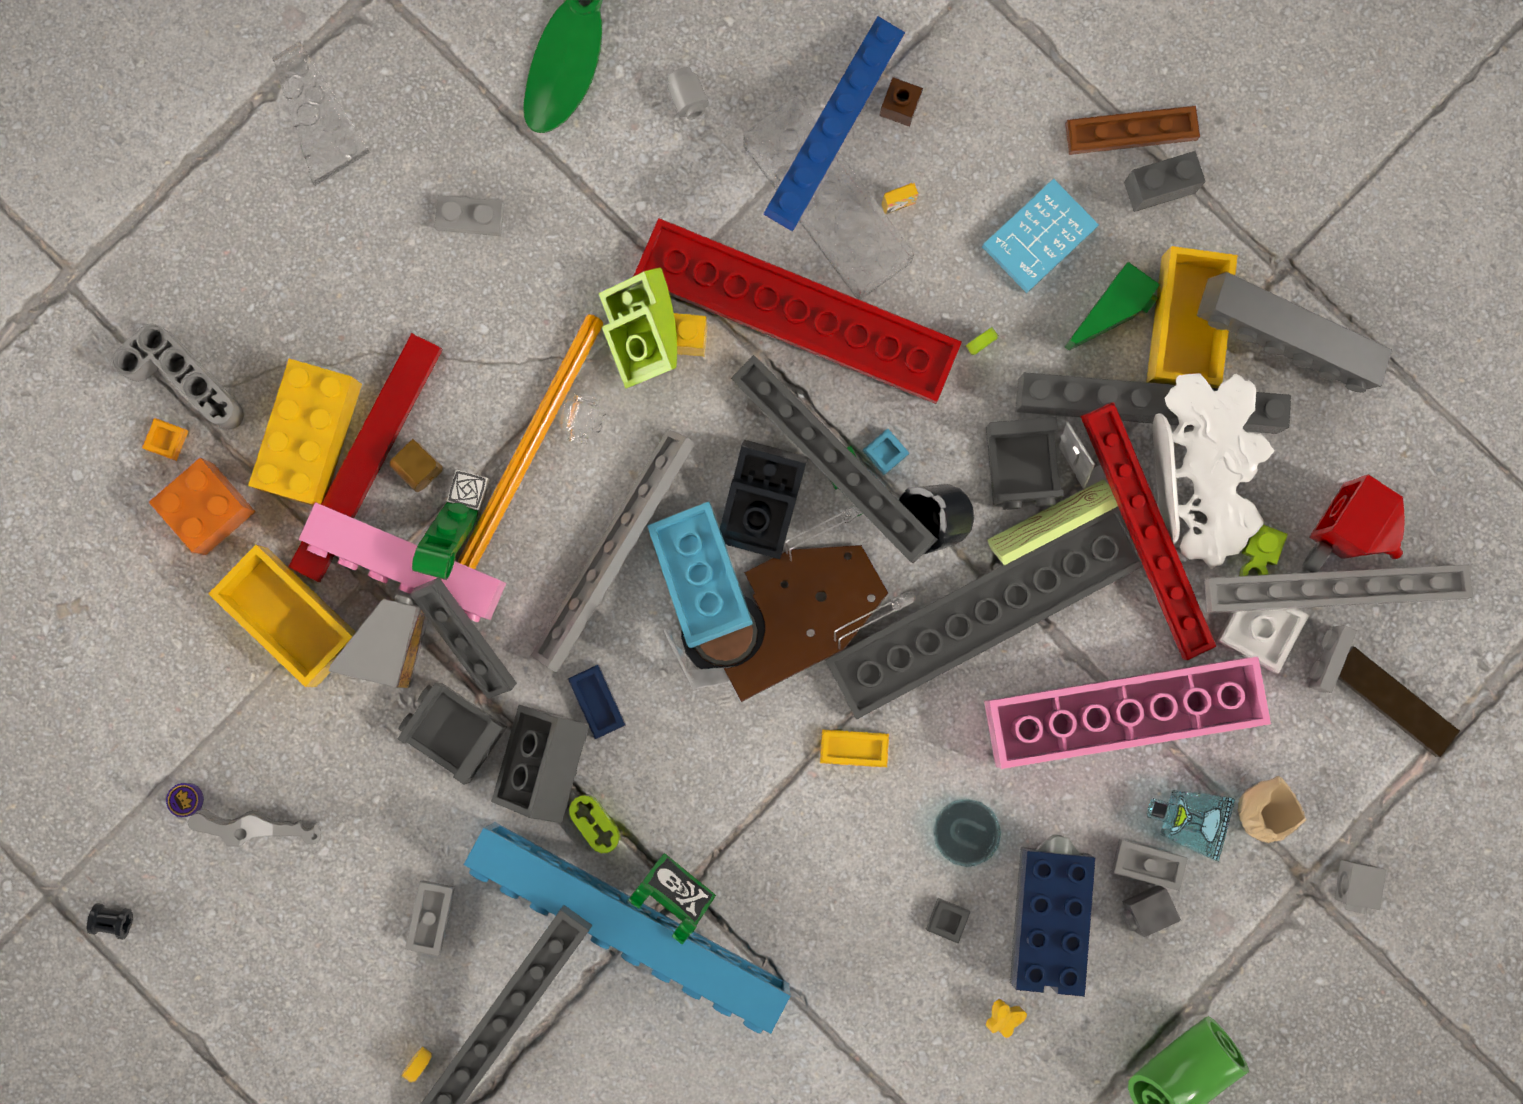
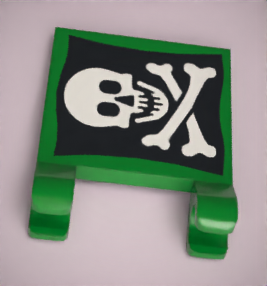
[628,853,716,945]

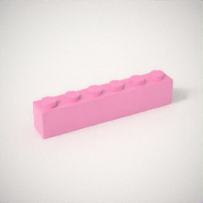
[299,502,506,623]

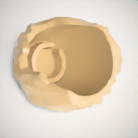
[1237,776,1306,843]

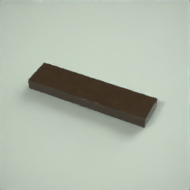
[1338,646,1460,757]

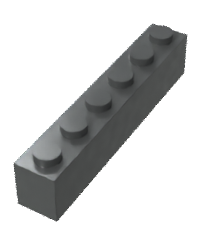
[1197,272,1392,393]

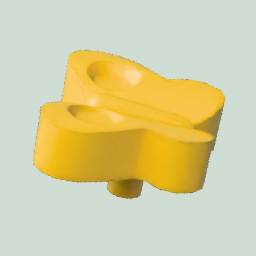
[986,999,1027,1038]

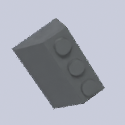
[491,705,589,823]

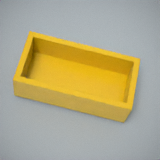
[1146,246,1238,388]
[248,358,362,506]
[208,545,356,687]

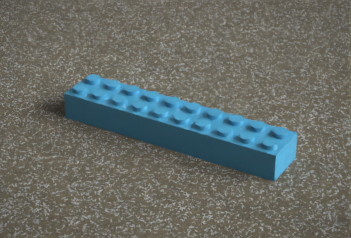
[463,822,791,1034]

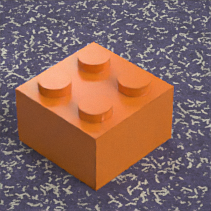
[149,458,256,555]

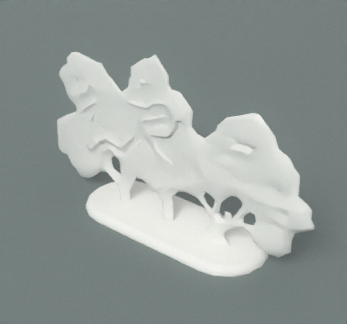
[1153,373,1275,569]

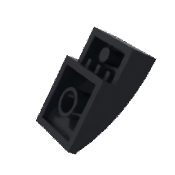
[720,439,808,559]

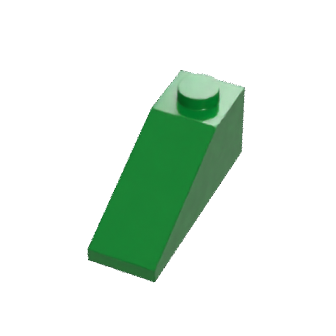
[1064,262,1160,351]

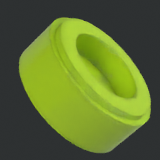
[965,327,999,355]

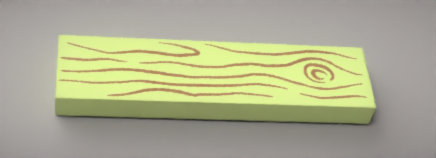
[987,479,1118,565]

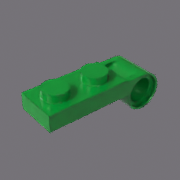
[412,502,479,580]

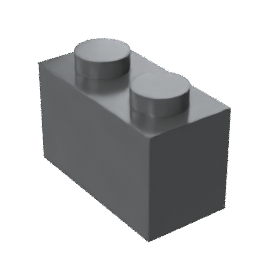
[1124,151,1206,212]

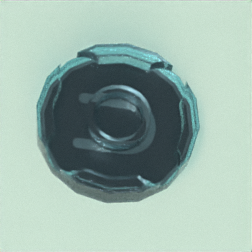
[933,798,1001,867]

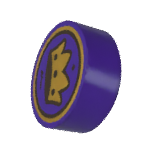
[166,783,204,817]

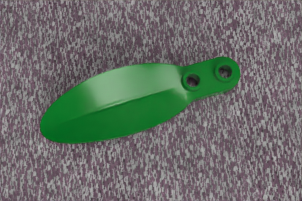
[523,0,603,133]

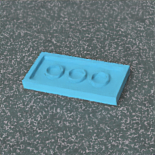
[647,502,753,648]

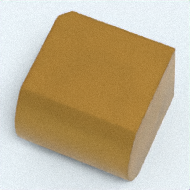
[389,439,443,492]

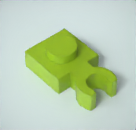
[1239,524,1288,576]

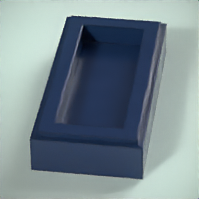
[568,665,626,739]

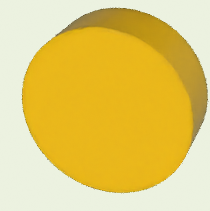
[401,1046,432,1083]

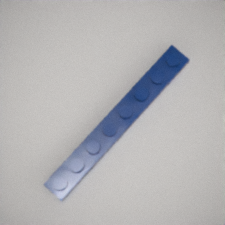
[763,16,905,232]

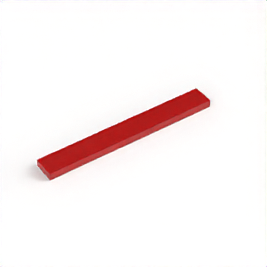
[288,333,443,583]
[1080,402,1217,661]

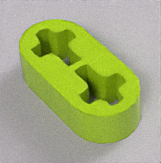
[569,794,620,853]

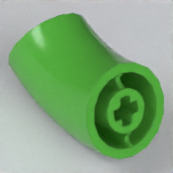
[1128,1016,1249,1104]

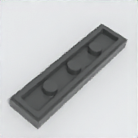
[410,577,517,699]

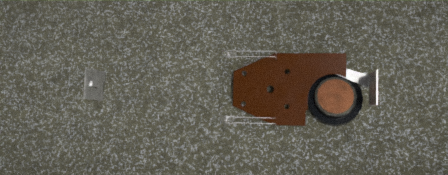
[664,422,1106,702]

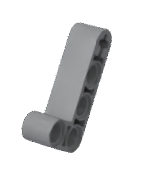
[112,323,244,430]

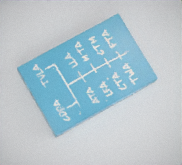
[982,179,1099,293]

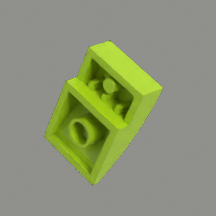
[598,267,677,389]

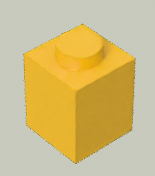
[674,313,708,357]

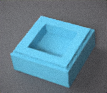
[862,429,909,476]

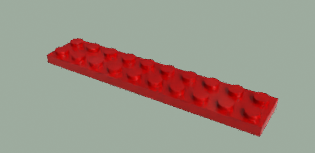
[633,218,962,404]

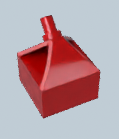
[1309,474,1405,559]

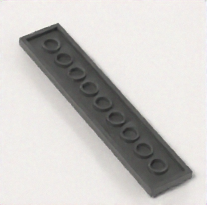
[825,507,1143,719]

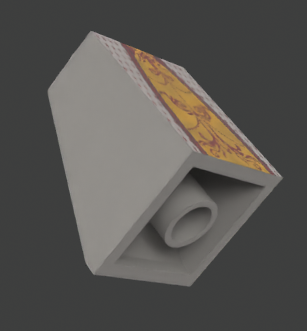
[329,595,428,688]

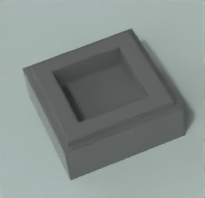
[926,898,970,943]

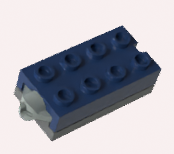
[1010,834,1096,997]

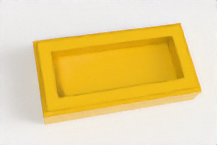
[820,729,889,768]

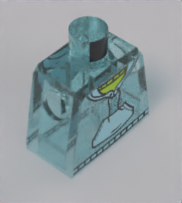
[1147,790,1235,862]

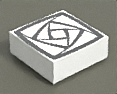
[447,470,489,511]

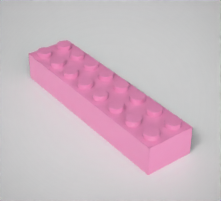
[984,657,1271,769]

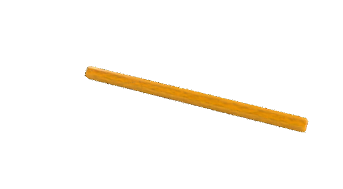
[457,314,603,569]

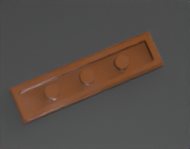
[1065,106,1200,155]

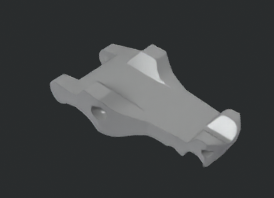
[188,809,321,847]

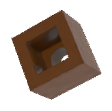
[880,77,923,127]

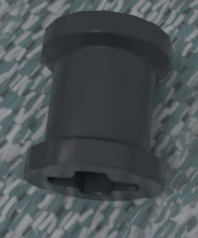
[86,903,133,940]

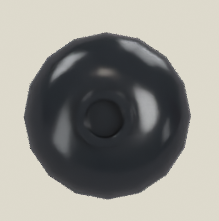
[899,484,974,554]

